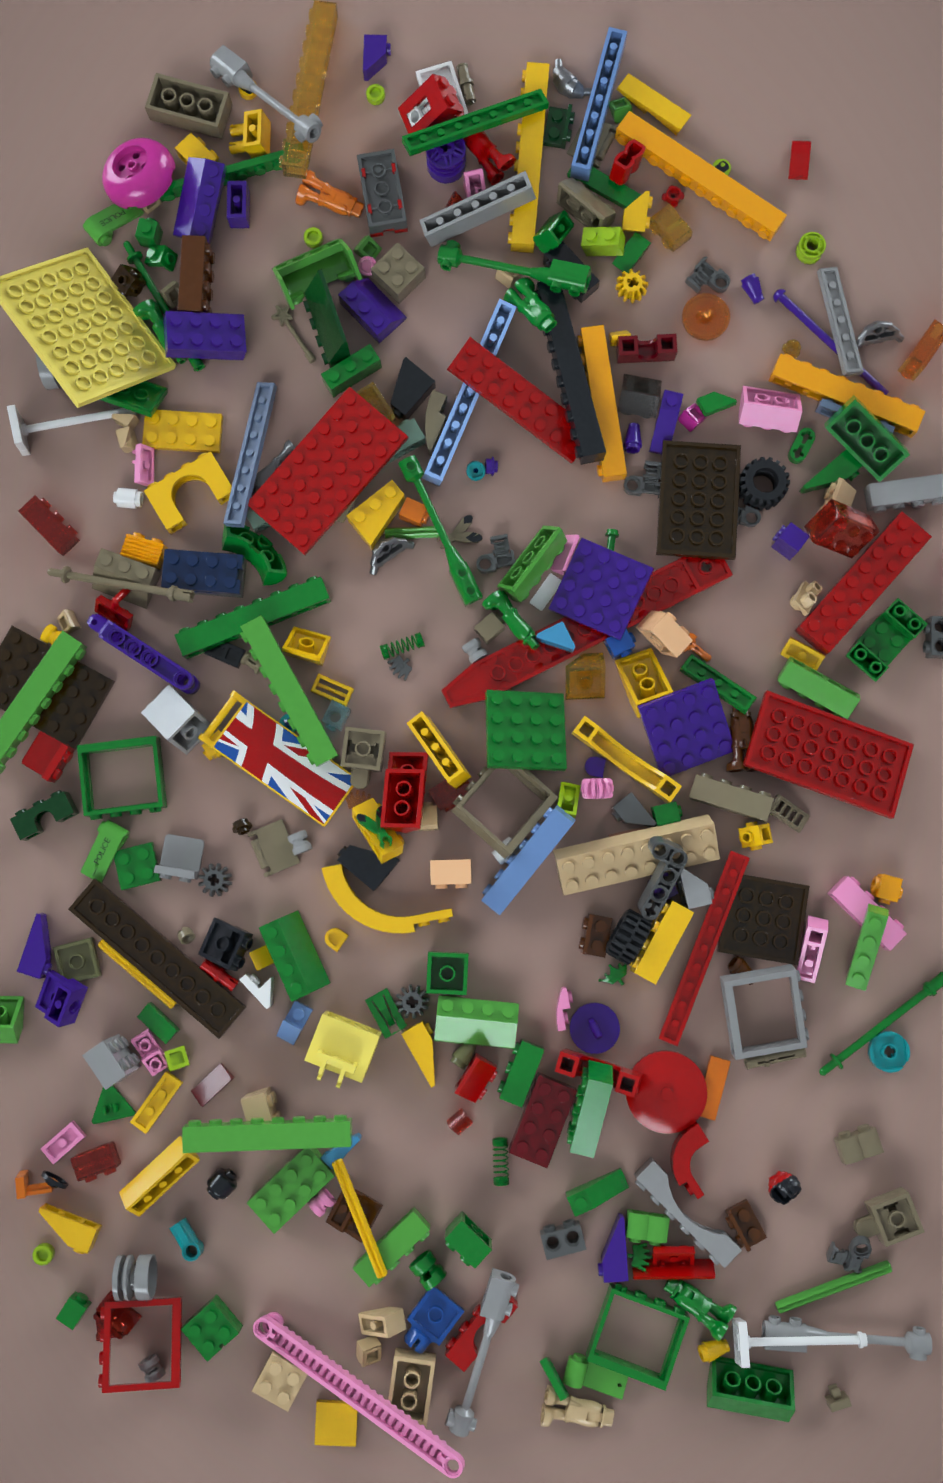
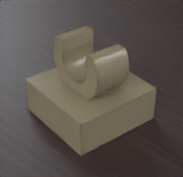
[159,280,179,309]
[824,1383,852,1412]

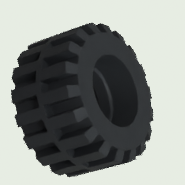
[739,457,790,511]
[606,909,652,965]

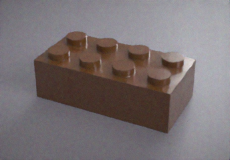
[178,235,215,313]

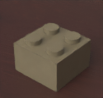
[371,242,426,304]

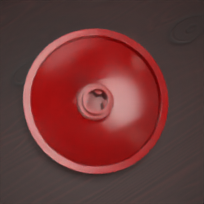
[626,1050,707,1134]

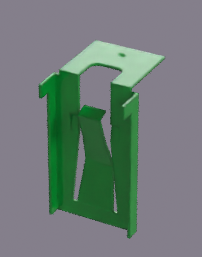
[365,988,407,1039]

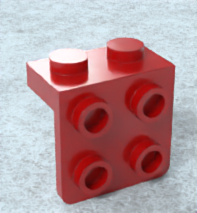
[22,731,75,783]

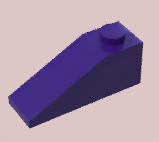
[649,390,683,455]
[16,913,52,979]
[598,1213,629,1283]

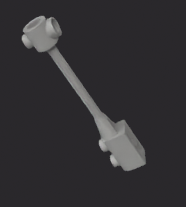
[210,45,323,143]
[445,1268,519,1437]
[761,1315,932,1361]

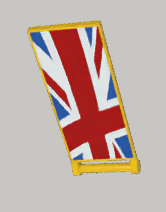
[198,690,354,827]

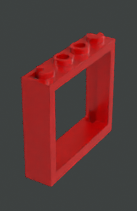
[98,1297,182,1393]

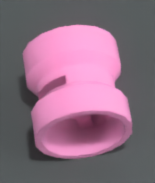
[307,1187,336,1217]

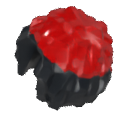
[768,1171,802,1205]

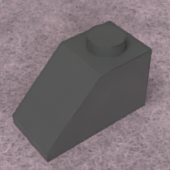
[611,792,656,826]

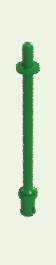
[123,241,205,372]
[819,971,943,1076]

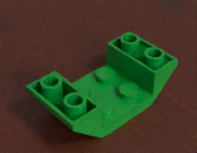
[845,598,928,682]

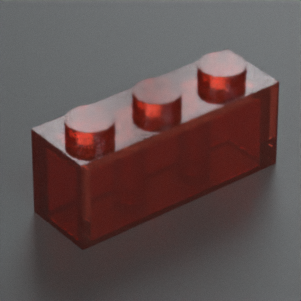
[18,495,80,556]

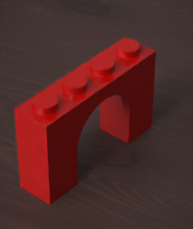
[555,1048,643,1098]

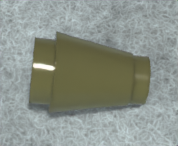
[450,1044,477,1070]

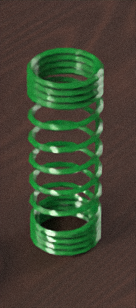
[380,632,425,660]
[492,1137,509,1186]

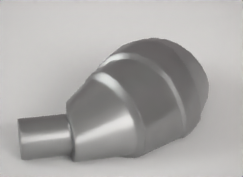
[553,59,592,99]
[856,321,904,350]
[369,536,414,575]

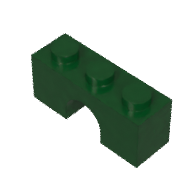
[10,790,79,841]

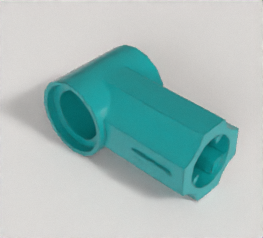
[169,1218,204,1261]

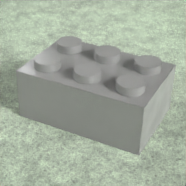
[82,1034,141,1090]

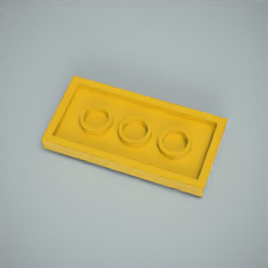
[142,410,223,453]

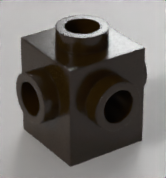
[111,264,147,297]

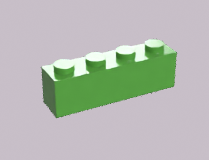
[778,656,860,719]
[845,903,889,991]
[353,1207,431,1287]

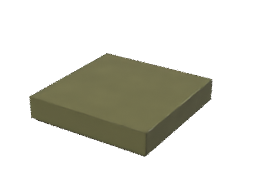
[52,937,102,982]

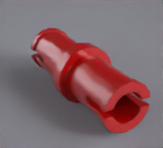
[199,959,239,992]

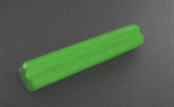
[385,526,439,539]

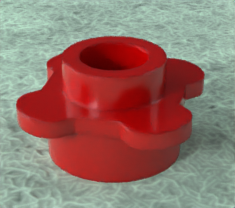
[662,185,684,208]

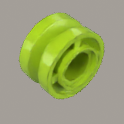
[796,232,826,264]

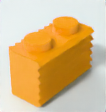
[120,532,168,570]

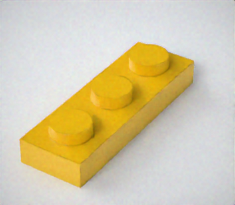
[130,1071,183,1134]

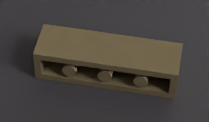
[689,773,774,823]

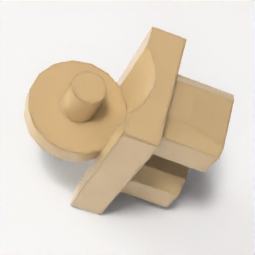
[790,580,823,616]

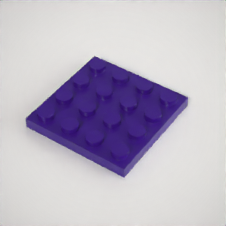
[549,538,654,641]
[637,678,733,776]

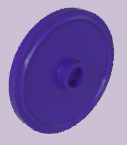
[569,1003,620,1054]

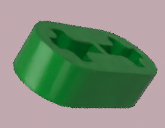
[788,428,816,464]

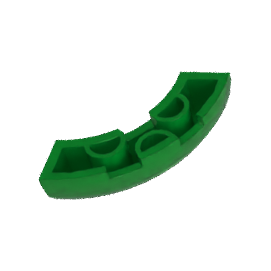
[222,525,287,586]

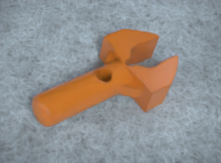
[683,633,711,662]

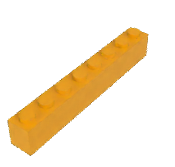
[577,325,627,482]
[768,354,925,438]

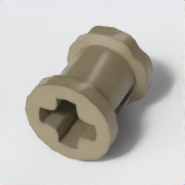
[240,649,261,674]

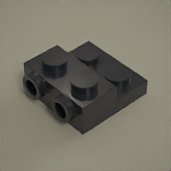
[198,917,253,971]

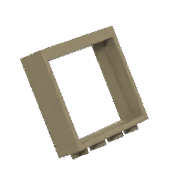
[451,766,558,859]

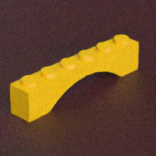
[572,716,682,803]

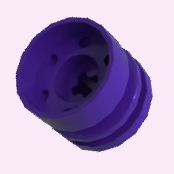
[426,138,466,184]

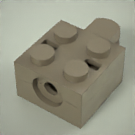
[340,726,387,789]
[853,1187,925,1247]

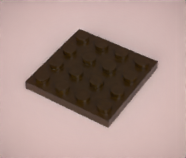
[717,875,810,965]

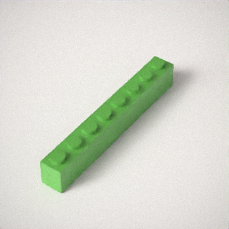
[240,615,339,767]
[0,630,87,774]
[182,1114,353,1153]

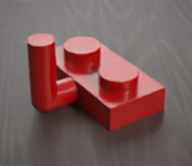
[94,589,133,631]

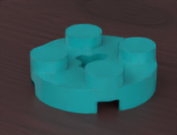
[868,1031,910,1073]

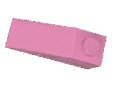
[796,915,828,983]

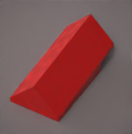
[380,752,429,833]

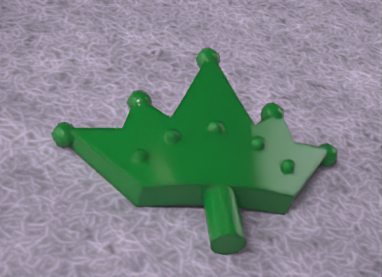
[598,963,627,986]

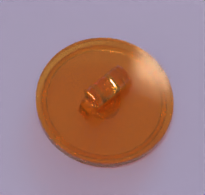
[682,293,730,341]

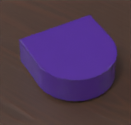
[584,757,606,778]

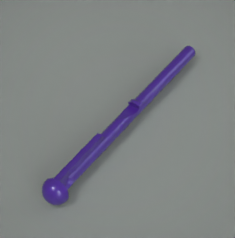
[773,289,889,395]

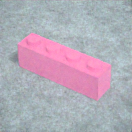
[827,876,907,951]

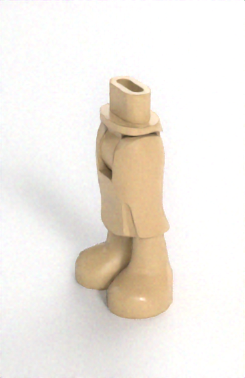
[540,1385,614,1428]

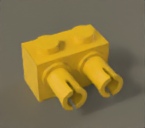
[229,109,271,158]

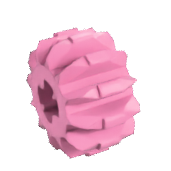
[581,778,614,799]

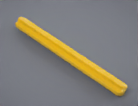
[332,1158,387,1278]

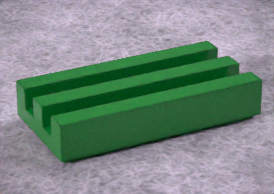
[539,1357,569,1401]

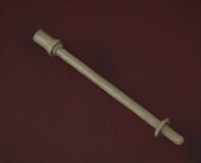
[47,566,195,603]

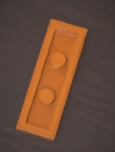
[700,1055,731,1121]

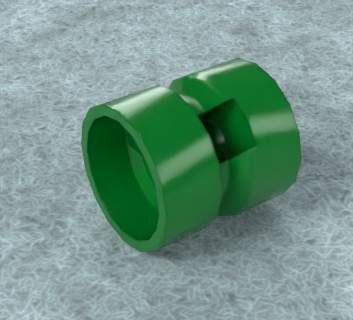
[409,1249,447,1291]

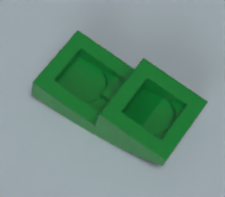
[612,232,651,274]

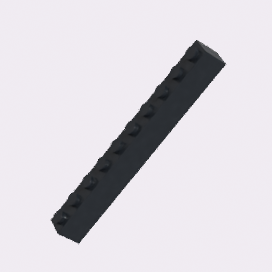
[533,282,606,465]

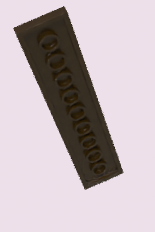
[68,878,246,1039]

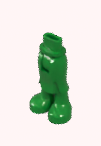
[503,277,557,333]
[133,299,187,364]
[482,590,540,650]
[663,1279,737,1341]

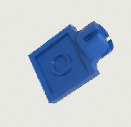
[404,1286,464,1354]

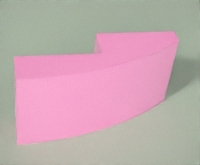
[556,987,573,1031]
[131,1028,168,1077]

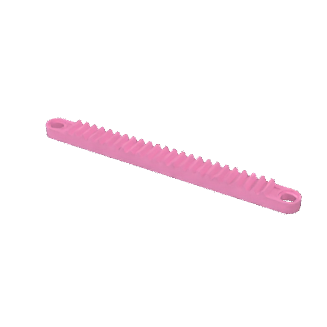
[253,1315,465,1478]

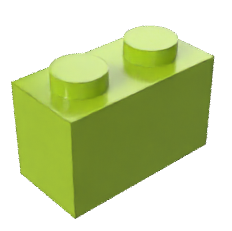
[581,227,626,256]

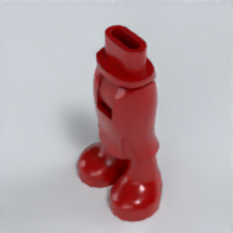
[463,131,516,186]

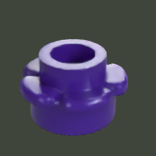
[485,457,498,476]

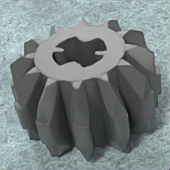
[198,863,233,897]
[395,984,430,1019]

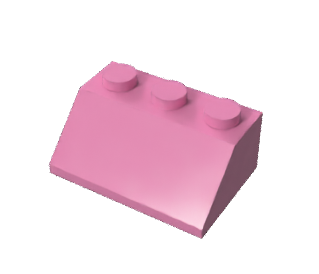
[738,386,802,433]

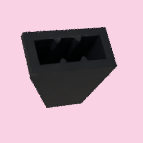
[390,357,436,420]
[337,845,400,891]

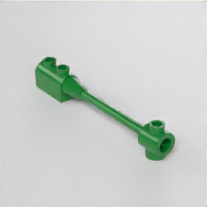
[437,240,591,297]
[398,455,483,607]

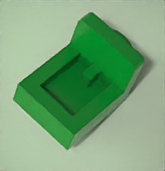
[144,245,178,272]

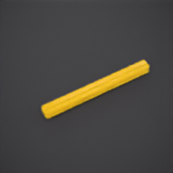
[98,939,177,1009]

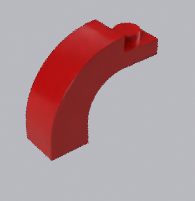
[670,1122,710,1199]

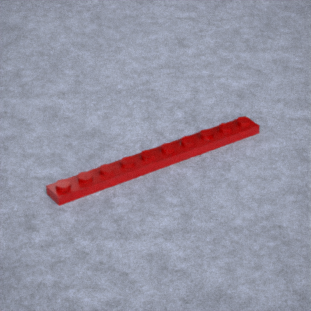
[658,851,750,1047]

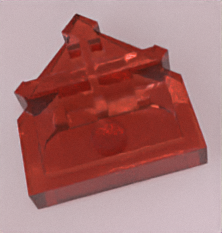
[93,1290,142,1341]

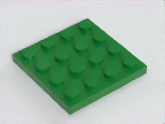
[485,690,567,771]

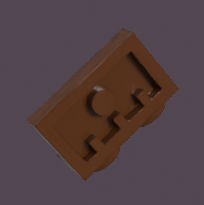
[579,913,613,958]
[725,1199,767,1252]

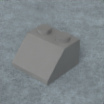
[677,869,714,909]

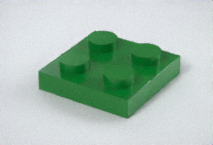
[114,842,162,890]

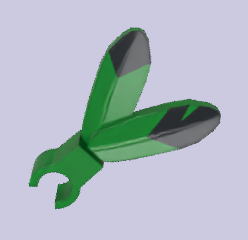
[356,806,392,849]

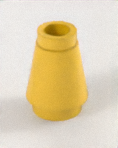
[697,1339,730,1363]

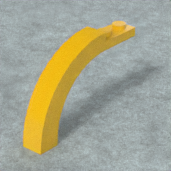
[322,864,453,933]

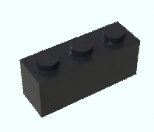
[543,241,600,303]

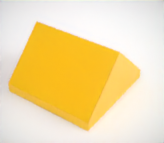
[282,626,331,666]

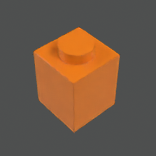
[399,497,430,527]

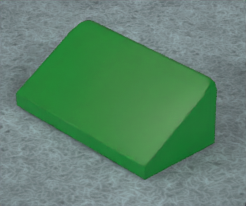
[137,1002,180,1044]

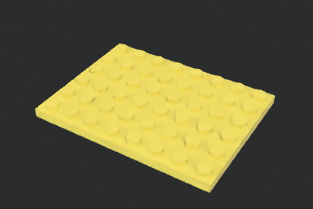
[0,247,176,408]

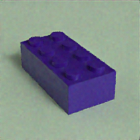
[163,311,247,360]

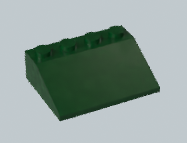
[303,269,350,368]

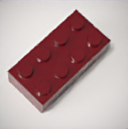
[509,1072,577,1168]

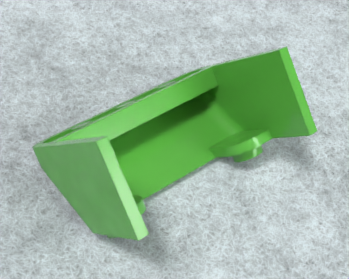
[272,239,362,310]

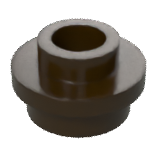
[232,818,252,835]

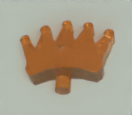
[345,790,371,809]

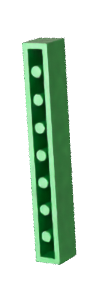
[175,576,331,659]

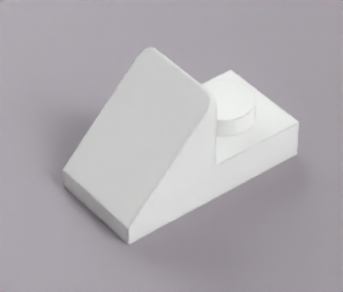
[240,973,274,1009]

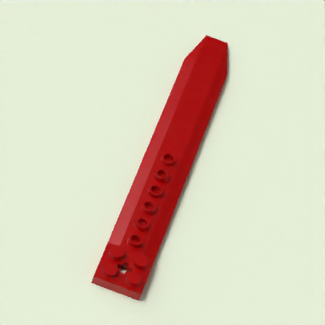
[441,557,733,708]

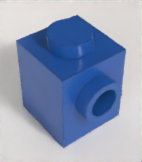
[604,629,636,659]

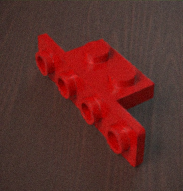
[631,1245,715,1280]

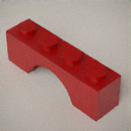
[445,1296,518,1372]

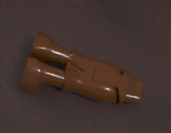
[726,706,757,773]

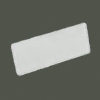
[530,573,562,611]

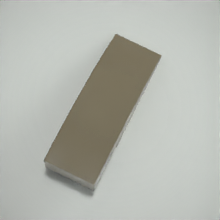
[425,390,447,456]

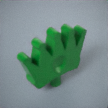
[627,1243,651,1272]

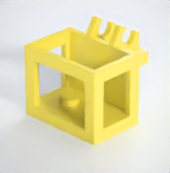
[304,1010,382,1088]

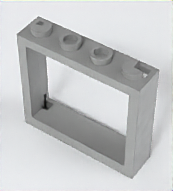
[720,964,809,1060]

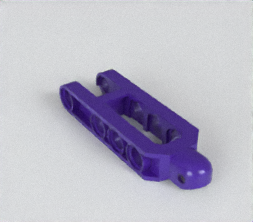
[87,614,200,694]

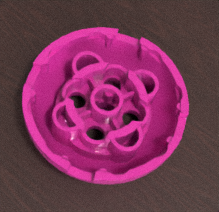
[102,138,175,209]

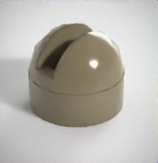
[178,927,195,945]

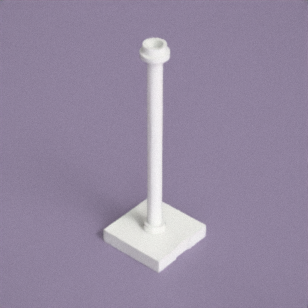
[7,405,136,456]
[732,1318,868,1368]

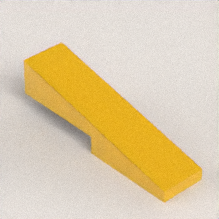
[616,73,691,135]

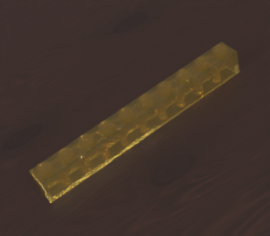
[279,0,338,179]

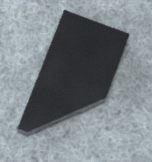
[204,642,246,669]

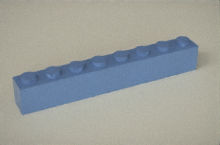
[570,27,627,181]

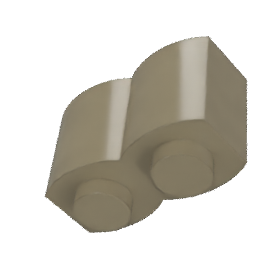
[834,1124,884,1165]

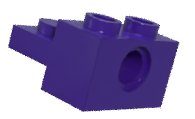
[35,970,88,1027]

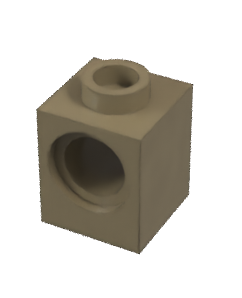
[474,612,505,645]

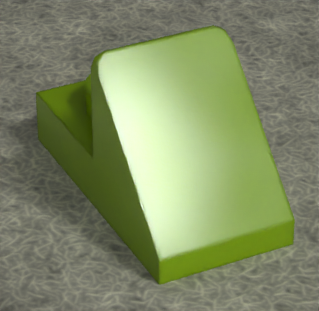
[557,781,581,818]

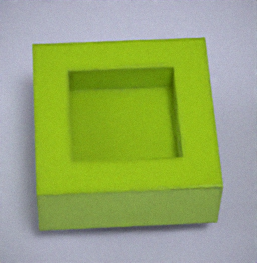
[164,1045,190,1072]

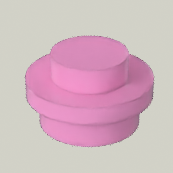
[358,256,376,276]

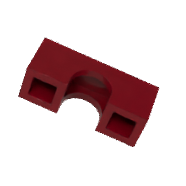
[616,333,678,364]

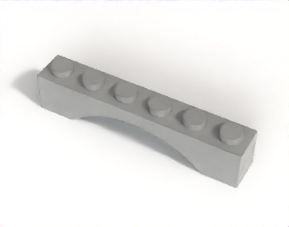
[634,1157,742,1268]

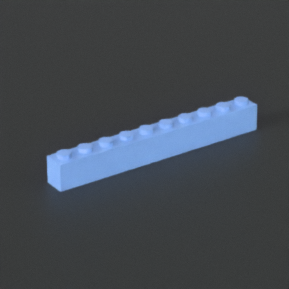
[422,298,517,486]

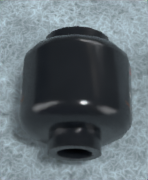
[207,1168,237,1200]

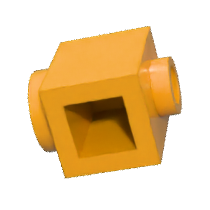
[870,874,903,905]

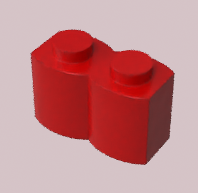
[609,139,646,186]

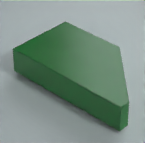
[696,392,737,417]

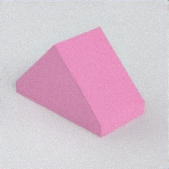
[463,168,486,198]

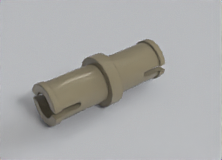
[456,63,476,105]

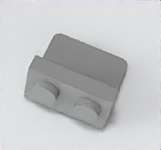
[154,834,205,883]

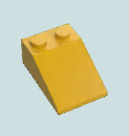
[615,648,673,718]

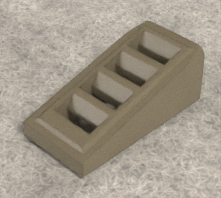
[770,794,810,833]

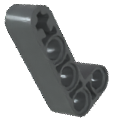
[637,836,688,920]

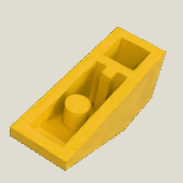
[401,1020,435,1088]
[38,1203,102,1254]

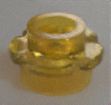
[782,339,801,358]

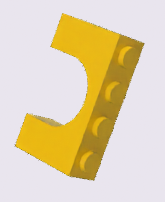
[144,451,232,534]

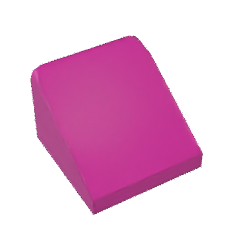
[678,403,708,432]

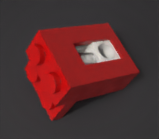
[398,74,465,134]

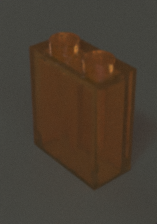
[897,319,943,381]

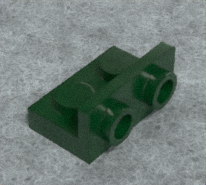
[543,104,575,149]

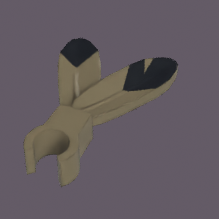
[437,515,483,549]

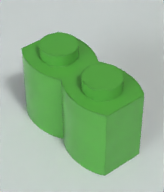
[625,1209,670,1246]

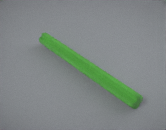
[775,1260,892,1314]

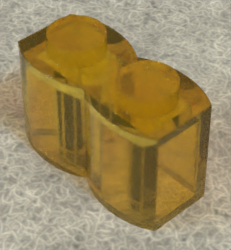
[650,204,693,252]

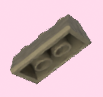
[556,177,616,227]
[92,548,161,609]

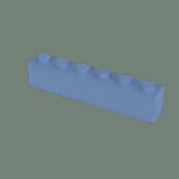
[481,805,576,915]

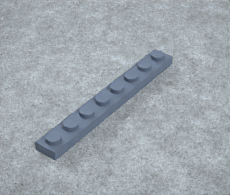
[223,382,277,528]

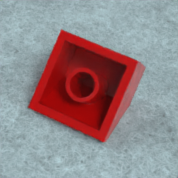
[454,1052,498,1103]

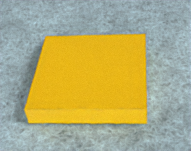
[315,1399,358,1447]

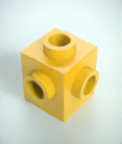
[738,821,773,851]

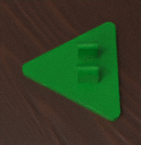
[92,1086,136,1124]

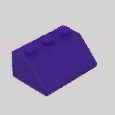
[338,277,407,344]

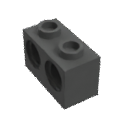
[923,616,943,659]
[540,1219,587,1260]

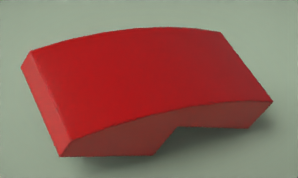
[788,141,811,180]

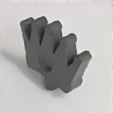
[387,655,412,681]

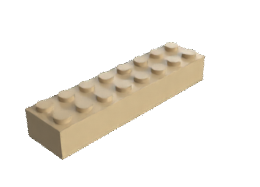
[553,814,720,895]

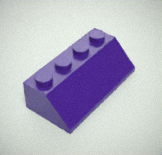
[173,157,227,244]

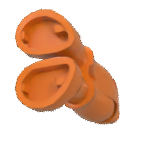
[295,170,365,218]

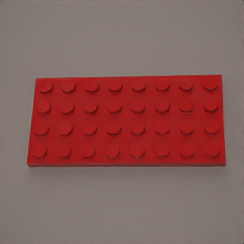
[248,387,408,555]
[743,690,914,819]

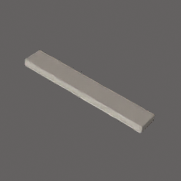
[817,267,864,377]

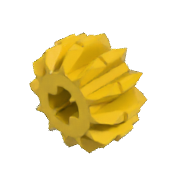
[615,268,648,303]

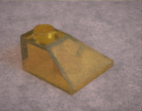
[565,653,606,700]

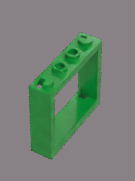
[77,736,167,820]
[586,1282,690,1391]

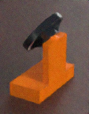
[15,1170,68,1199]

